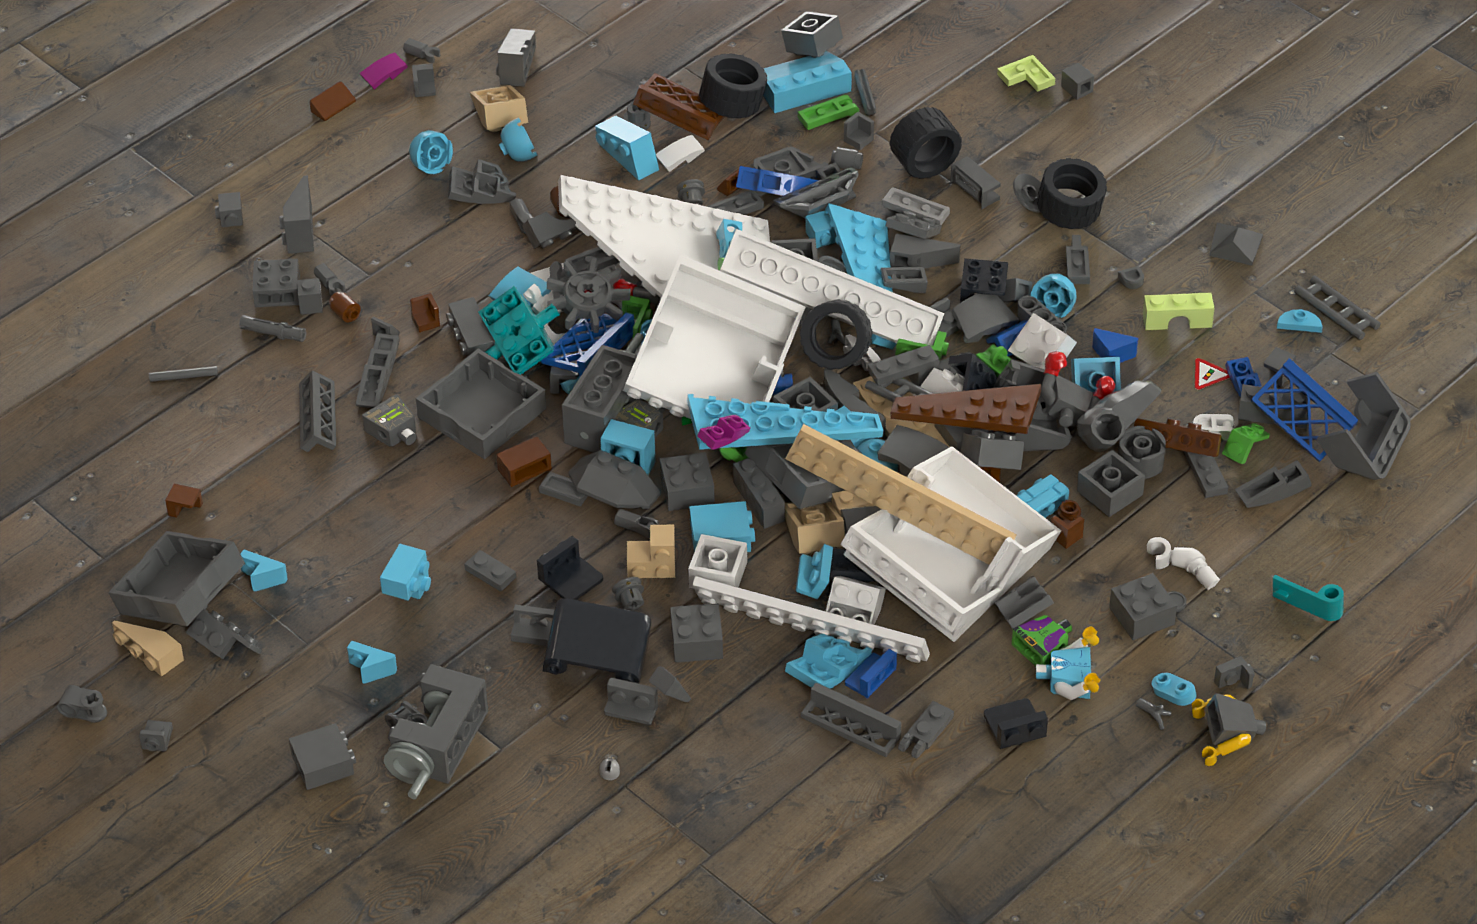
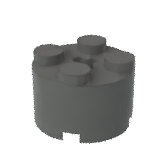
[1118,426,1166,479]

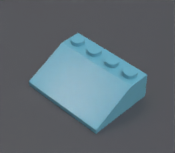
[763,51,852,113]

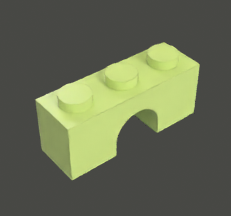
[1143,293,1214,330]

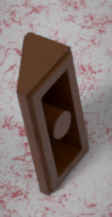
[310,81,356,121]

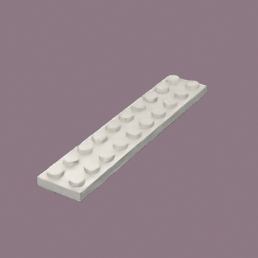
[720,229,944,346]
[693,576,930,663]

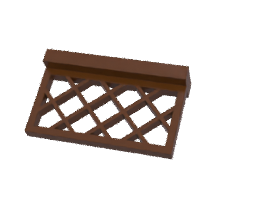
[633,73,725,140]

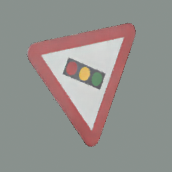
[1195,358,1230,390]

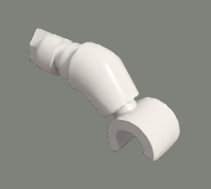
[1147,537,1220,590]

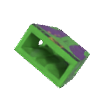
[1012,615,1072,666]

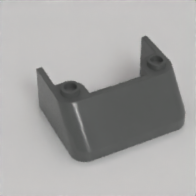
[1316,372,1411,480]

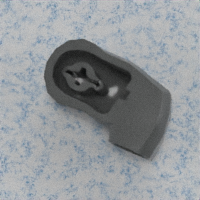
[1077,380,1162,452]

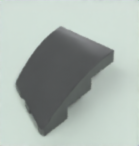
[448,159,516,204]
[951,294,1019,343]
[877,425,950,476]
[994,575,1054,629]

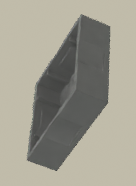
[416,349,546,460]
[745,443,862,509]
[108,531,245,626]

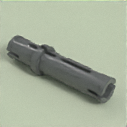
[239,315,306,342]

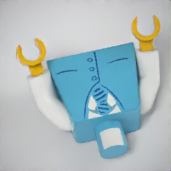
[1036,626,1100,700]

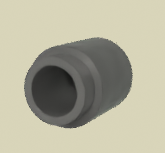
[831,147,863,170]

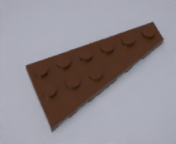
[890,384,1041,434]

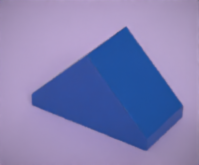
[1092,328,1138,363]

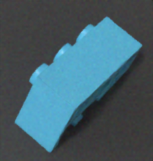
[595,116,659,180]

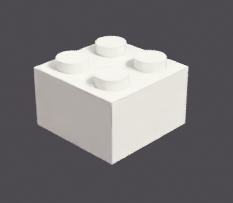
[1008,313,1077,369]
[688,534,747,588]

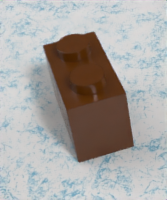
[497,436,552,487]

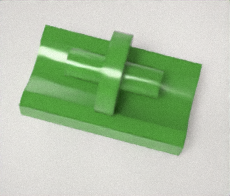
[976,344,1011,377]

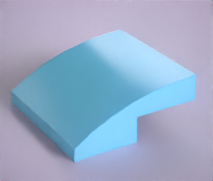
[489,267,551,307]

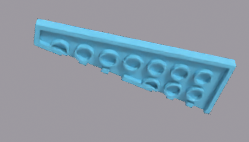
[825,203,897,349]
[687,394,883,450]

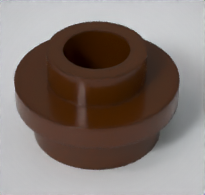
[1057,500,1081,522]

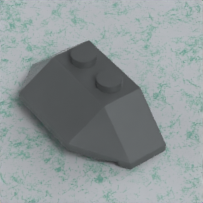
[773,167,859,218]
[569,450,661,509]

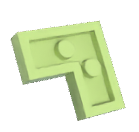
[997,55,1055,92]

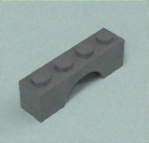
[522,212,581,249]

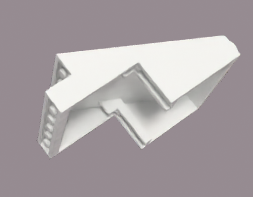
[623,254,805,421]
[840,447,1061,642]

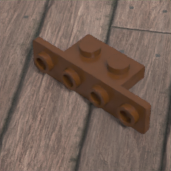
[1134,418,1222,457]

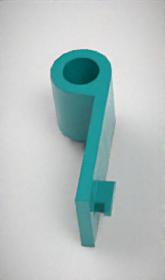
[1273,575,1344,621]

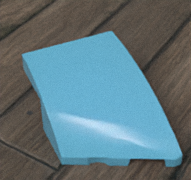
[785,634,872,689]

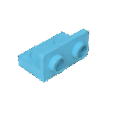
[796,544,833,599]

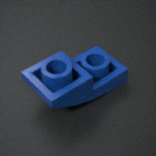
[1225,357,1262,397]

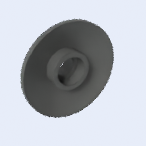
[1013,174,1041,212]

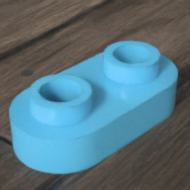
[1152,673,1197,706]

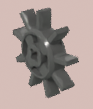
[547,257,631,333]

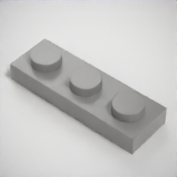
[882,187,950,225]

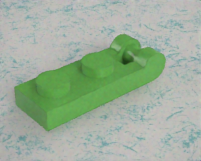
[798,95,859,130]

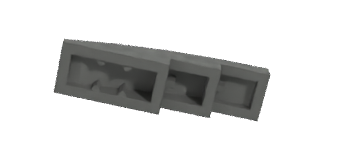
[356,333,400,408]

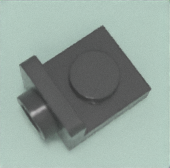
[1214,656,1255,689]
[139,720,173,751]

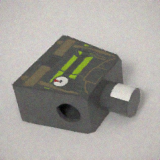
[362,394,417,447]
[615,399,665,438]

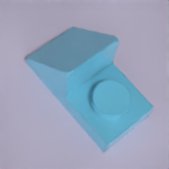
[241,550,288,591]
[347,641,397,683]

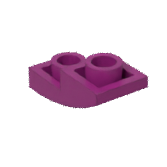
[360,52,408,90]
[697,414,751,450]

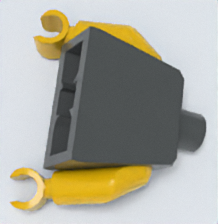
[1192,693,1266,766]

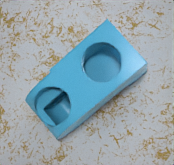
[716,219,742,258]

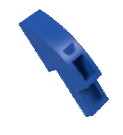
[736,166,819,196]

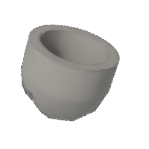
[600,758,620,780]

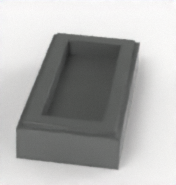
[539,472,588,507]

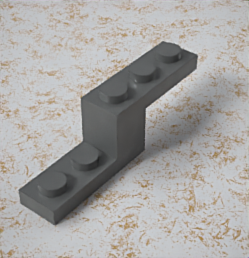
[868,345,971,387]

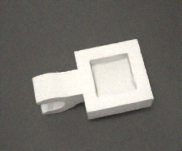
[523,284,562,326]

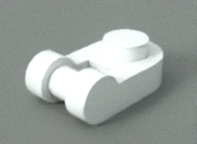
[1193,414,1234,440]

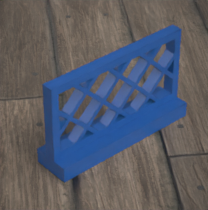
[541,313,635,377]
[1251,358,1358,462]

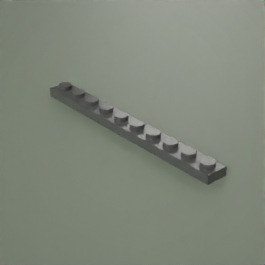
[565,190,764,273]

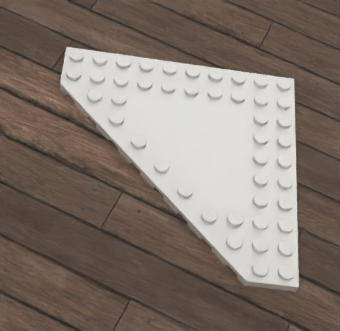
[558,175,783,377]

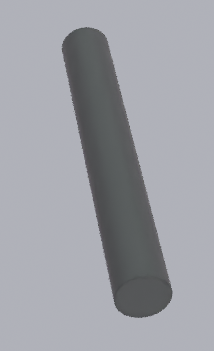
[149,366,218,382]

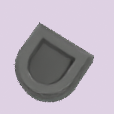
[1118,266,1144,289]

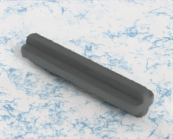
[854,69,876,116]

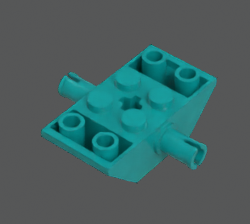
[478,286,560,375]

